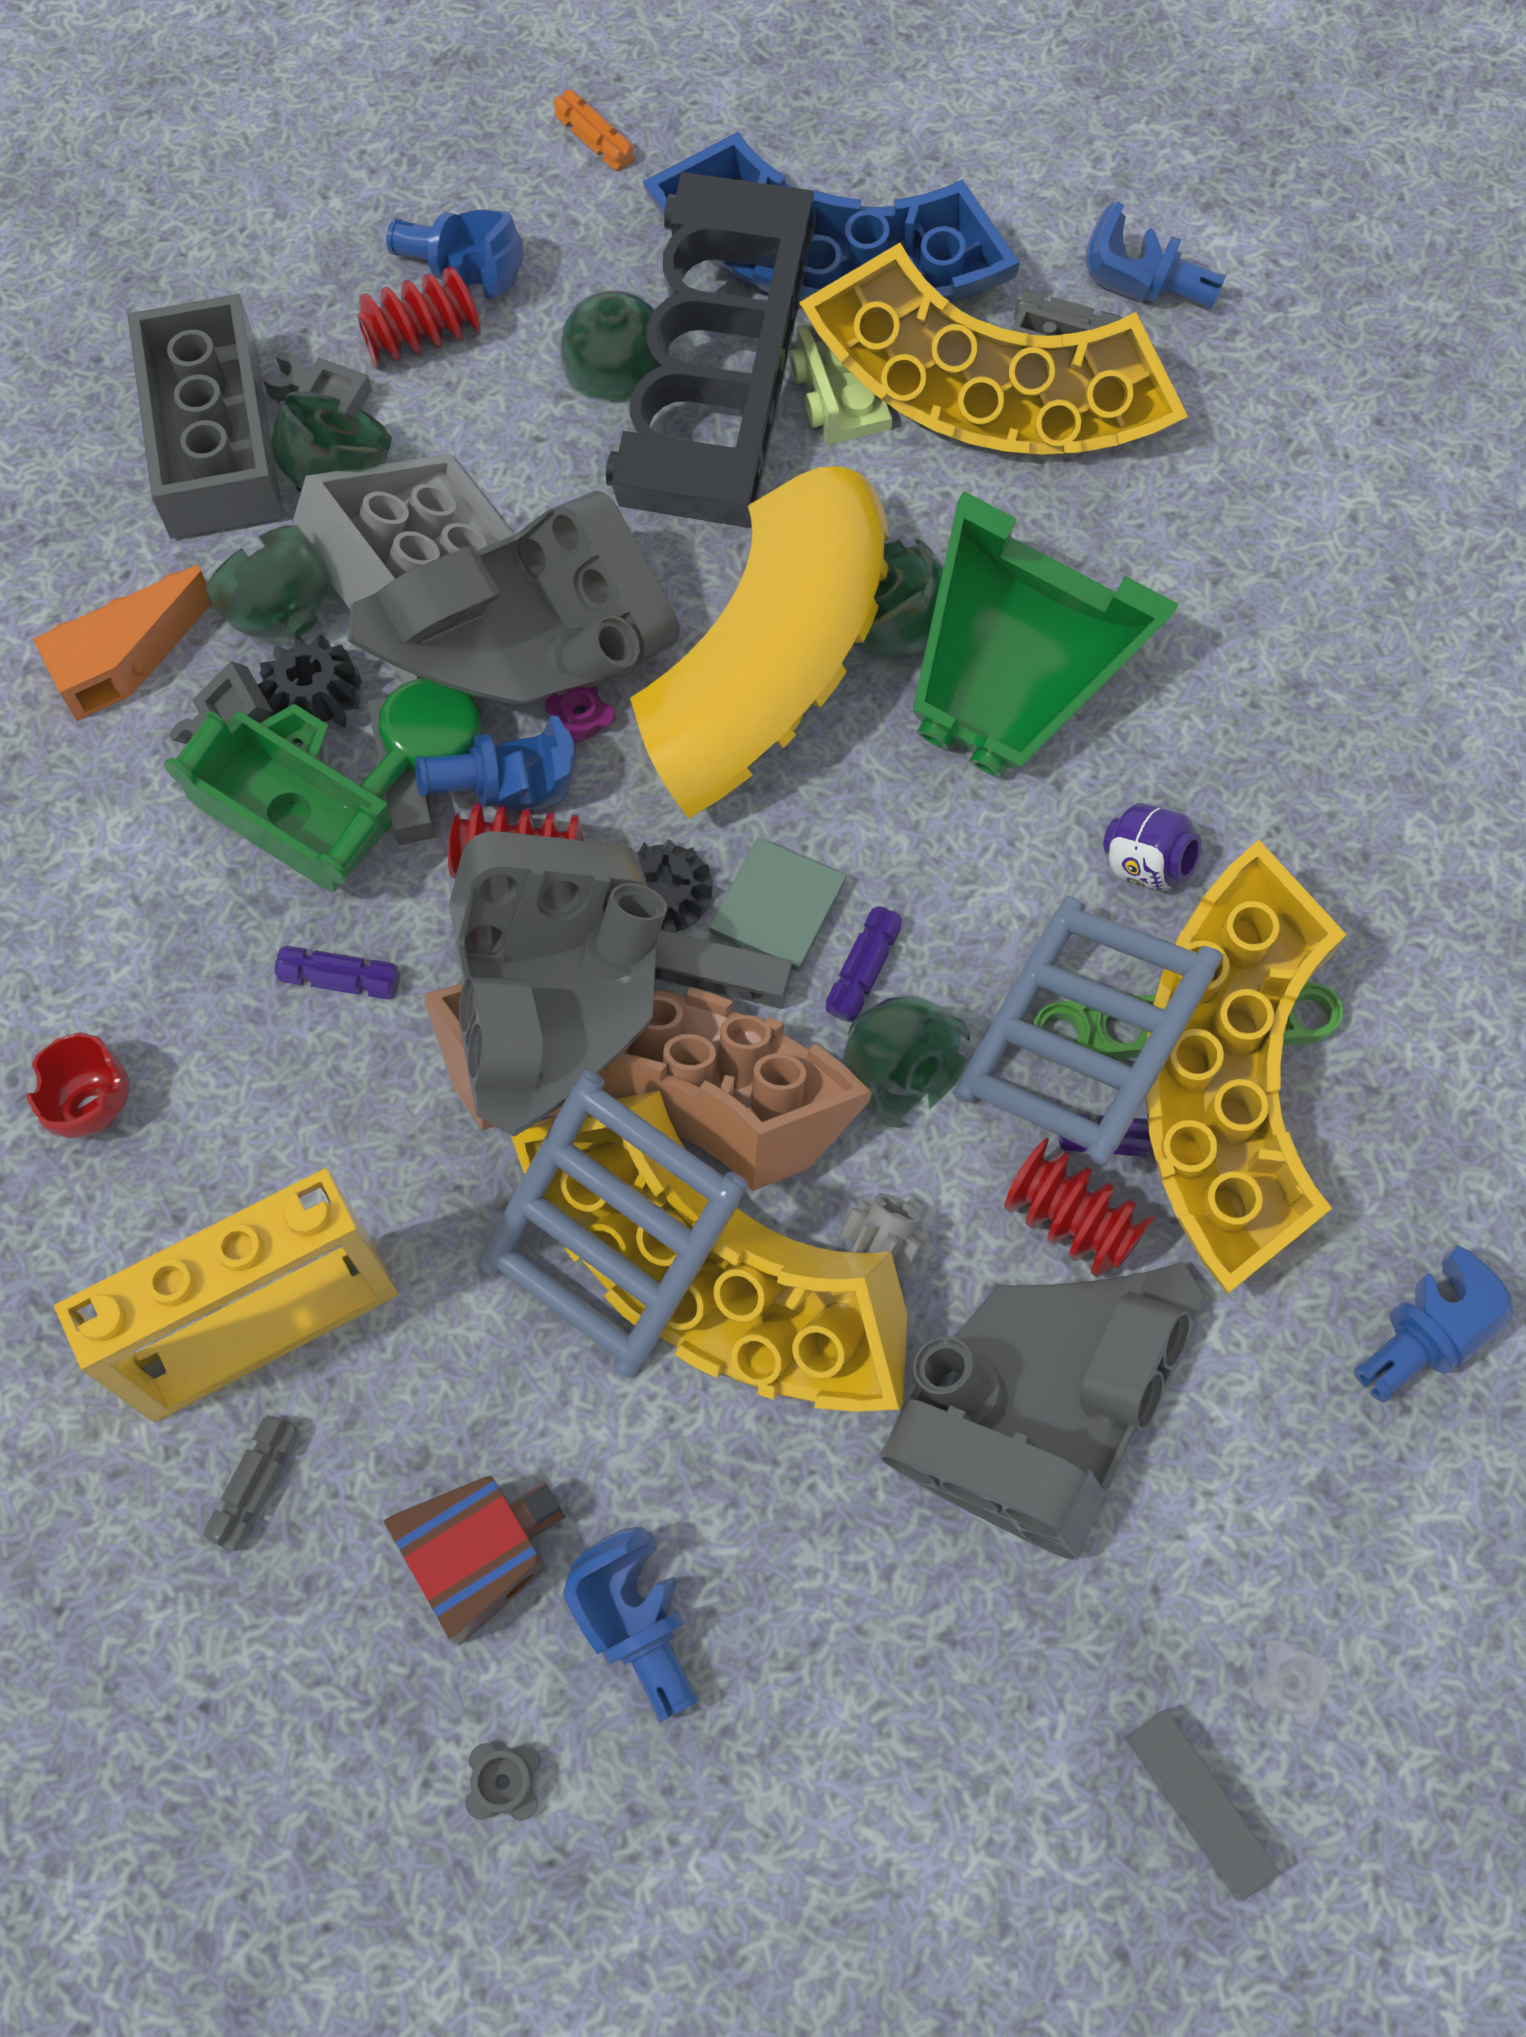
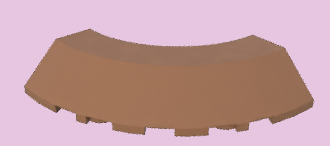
[424,983,871,1191]

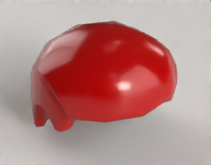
[26,1032,129,1138]

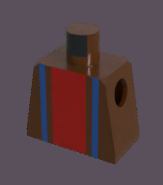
[383,1476,566,1646]

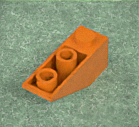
[33,564,214,721]

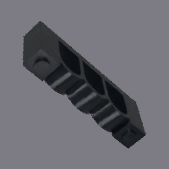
[606,172,817,529]

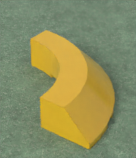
[1145,839,1347,1294]
[511,1090,908,1412]

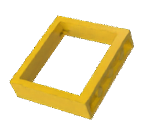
[53,1168,399,1423]

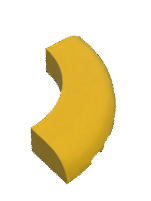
[799,243,1188,455]
[630,466,890,819]

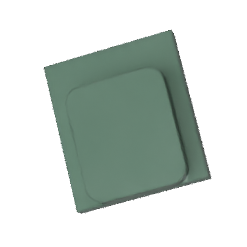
[709,837,847,972]

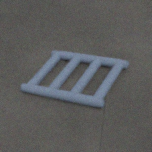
[953,896,1223,1166]
[478,1069,748,1378]

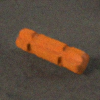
[553,89,635,171]

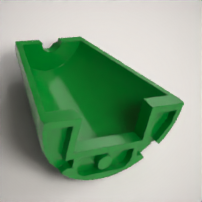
[913,491,1179,778]

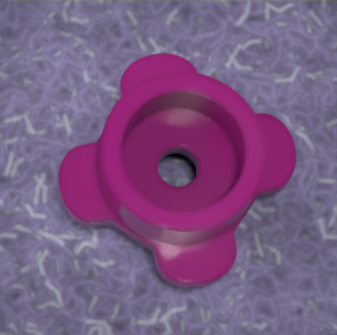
[544,686,615,744]

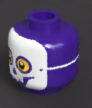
[1103,803,1201,891]

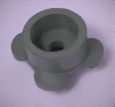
[465,1743,541,1821]

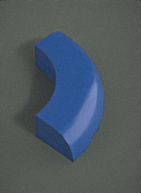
[643,132,1020,303]

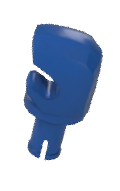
[1085,202,1226,310]
[386,209,524,299]
[415,716,576,811]
[1354,1245,1513,1403]
[563,1527,700,1723]

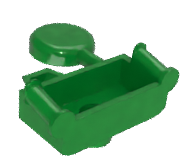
[164,678,482,892]

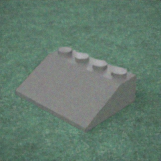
[290,454,514,683]

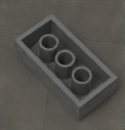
[127,294,284,539]

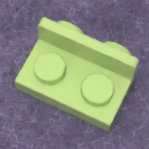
[789,324,892,445]

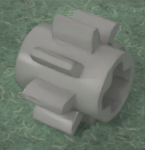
[840,1194,928,1273]

